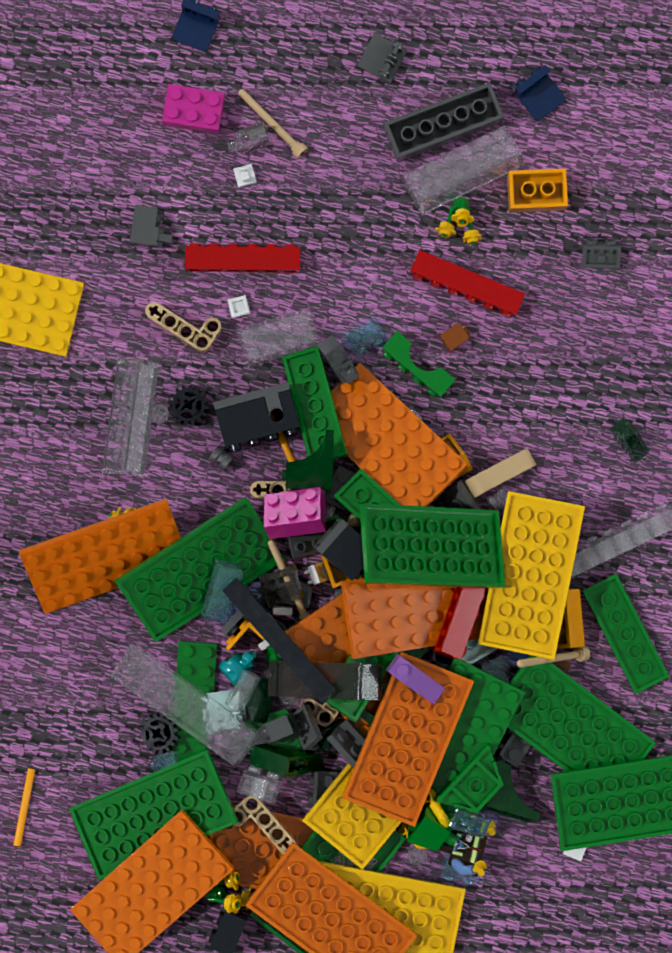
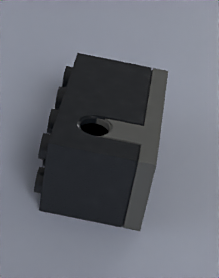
[213,382,300,453]
[313,518,364,581]

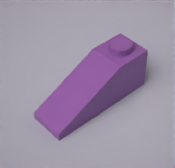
[386,654,445,704]

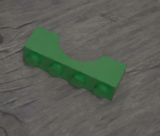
[382,331,456,398]

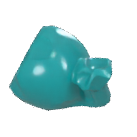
[219,651,257,687]

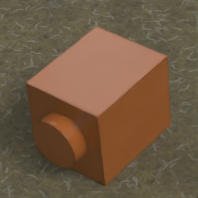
[439,322,470,353]

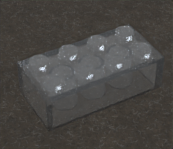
[236,308,320,368]
[237,764,283,804]

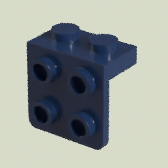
[172,0,220,52]
[514,65,565,121]

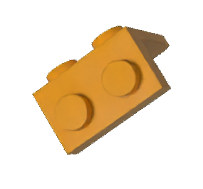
[226,620,265,651]

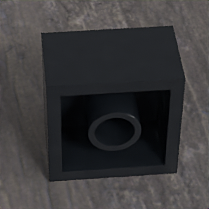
[208,910,248,953]

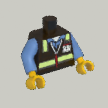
[439,820,496,877]

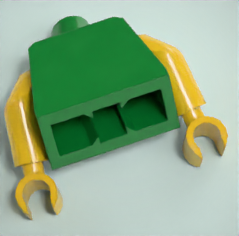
[398,789,457,851]

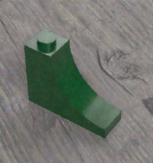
[282,430,334,490]
[250,744,324,777]
[482,759,540,824]

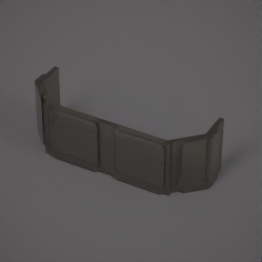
[268,661,382,701]

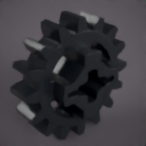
[168,385,209,427]
[138,712,181,754]

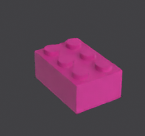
[162,84,225,135]
[264,487,326,539]

